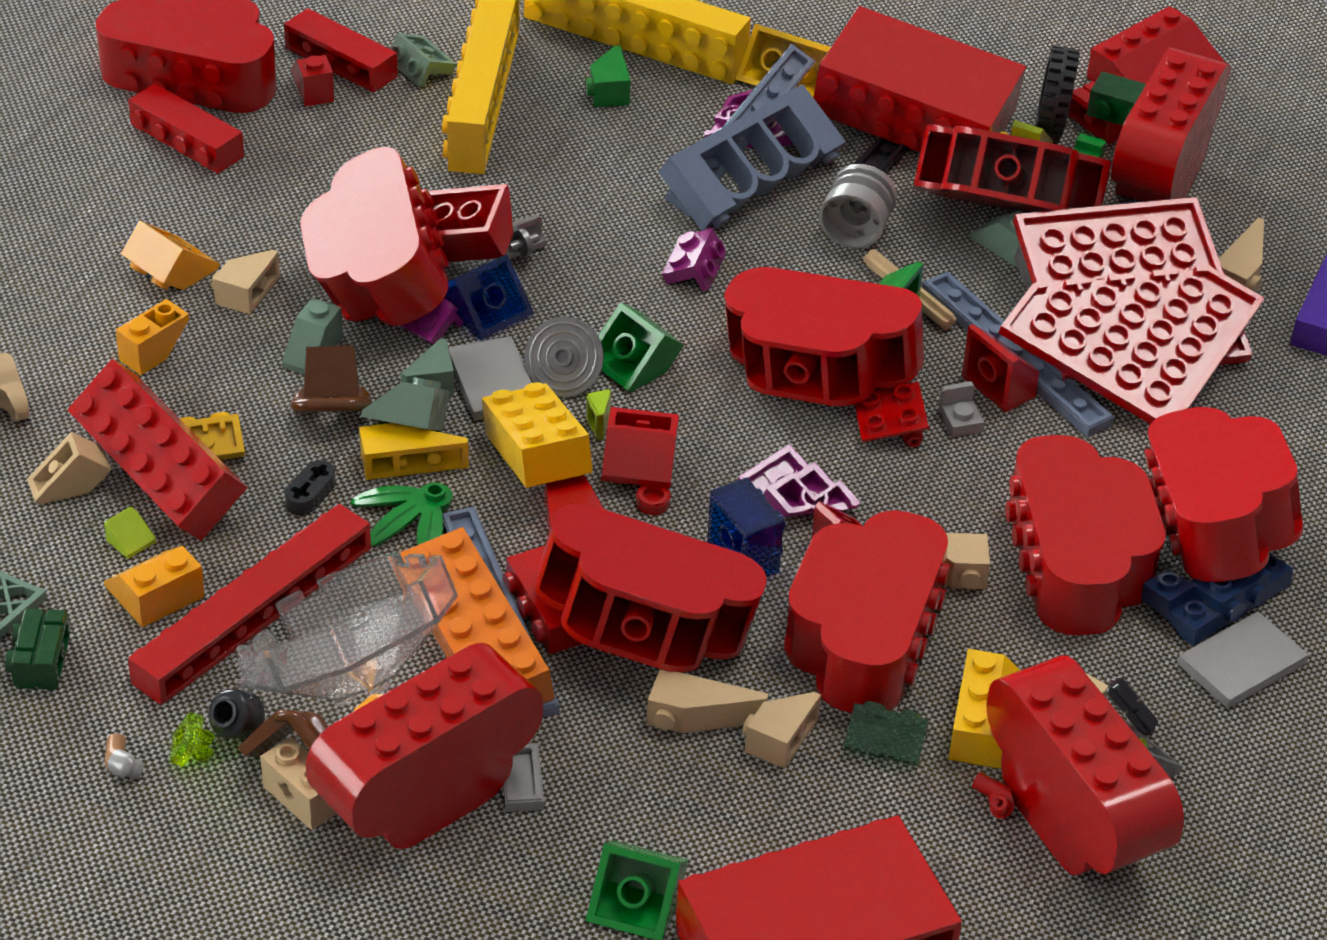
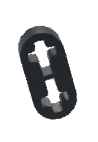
[285,461,336,515]

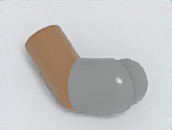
[105,734,144,779]

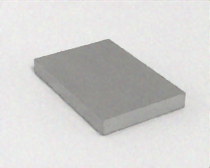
[448,336,532,421]
[1177,611,1309,709]

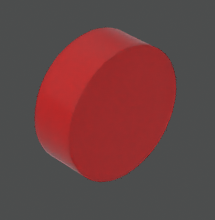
[636,485,671,515]

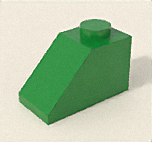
[585,45,631,108]

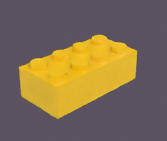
[481,383,593,488]

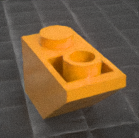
[116,299,189,375]

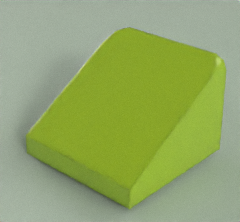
[586,389,611,441]
[104,507,157,559]

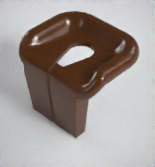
[290,346,373,413]
[238,709,329,757]

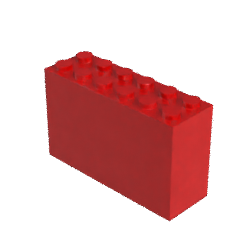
[813,6,1027,152]
[675,815,962,940]

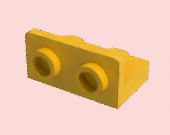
[180,412,245,460]

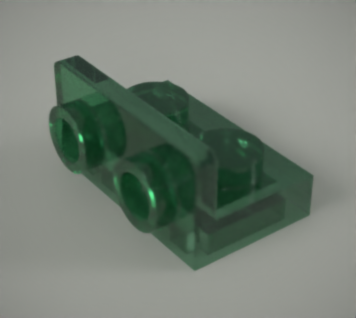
[844,701,928,766]

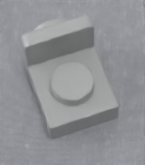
[938,381,985,437]

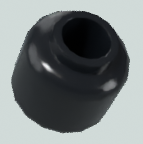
[208,689,265,740]

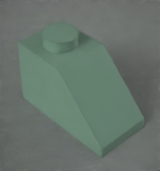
[970,210,1023,267]
[282,298,343,374]

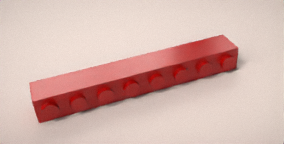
[128,503,371,706]

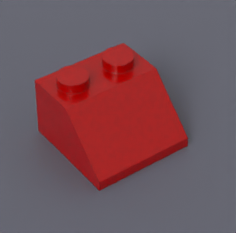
[961,324,1039,412]

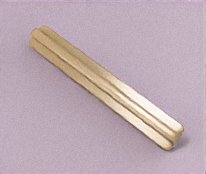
[863,249,956,330]

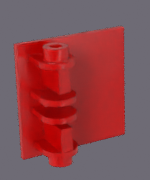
[855,381,929,447]

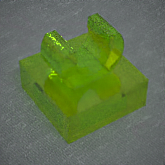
[169,712,215,767]

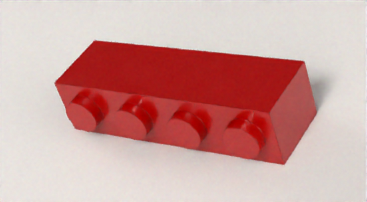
[284,8,398,93]
[128,84,244,174]

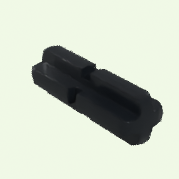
[1106,678,1158,735]

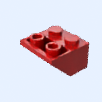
[601,407,679,488]

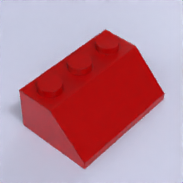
[429,184,513,262]

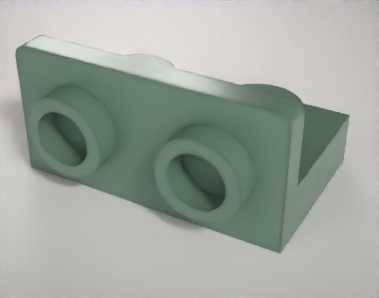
[390,33,457,87]

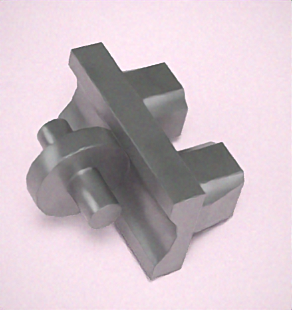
[492,214,546,264]

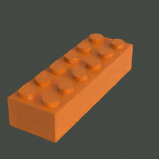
[397,527,555,703]

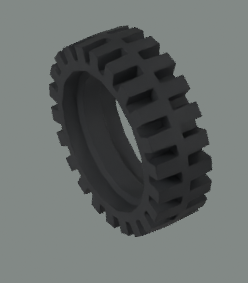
[1035,45,1080,138]

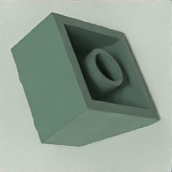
[361,377,450,431]

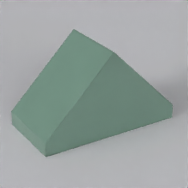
[401,338,454,397]

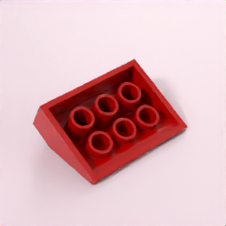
[1086,6,1231,84]

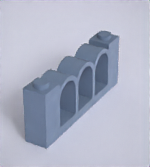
[659,84,846,231]

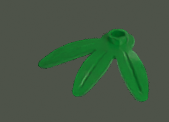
[351,482,453,547]

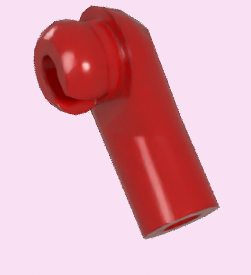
[972,772,1015,818]

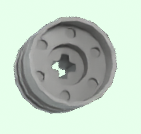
[819,164,897,249]

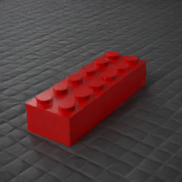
[67,358,248,541]

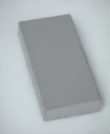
[503,743,544,812]

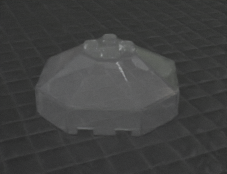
[235,553,458,706]

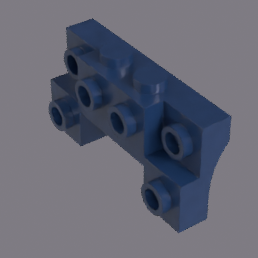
[1142,553,1293,646]

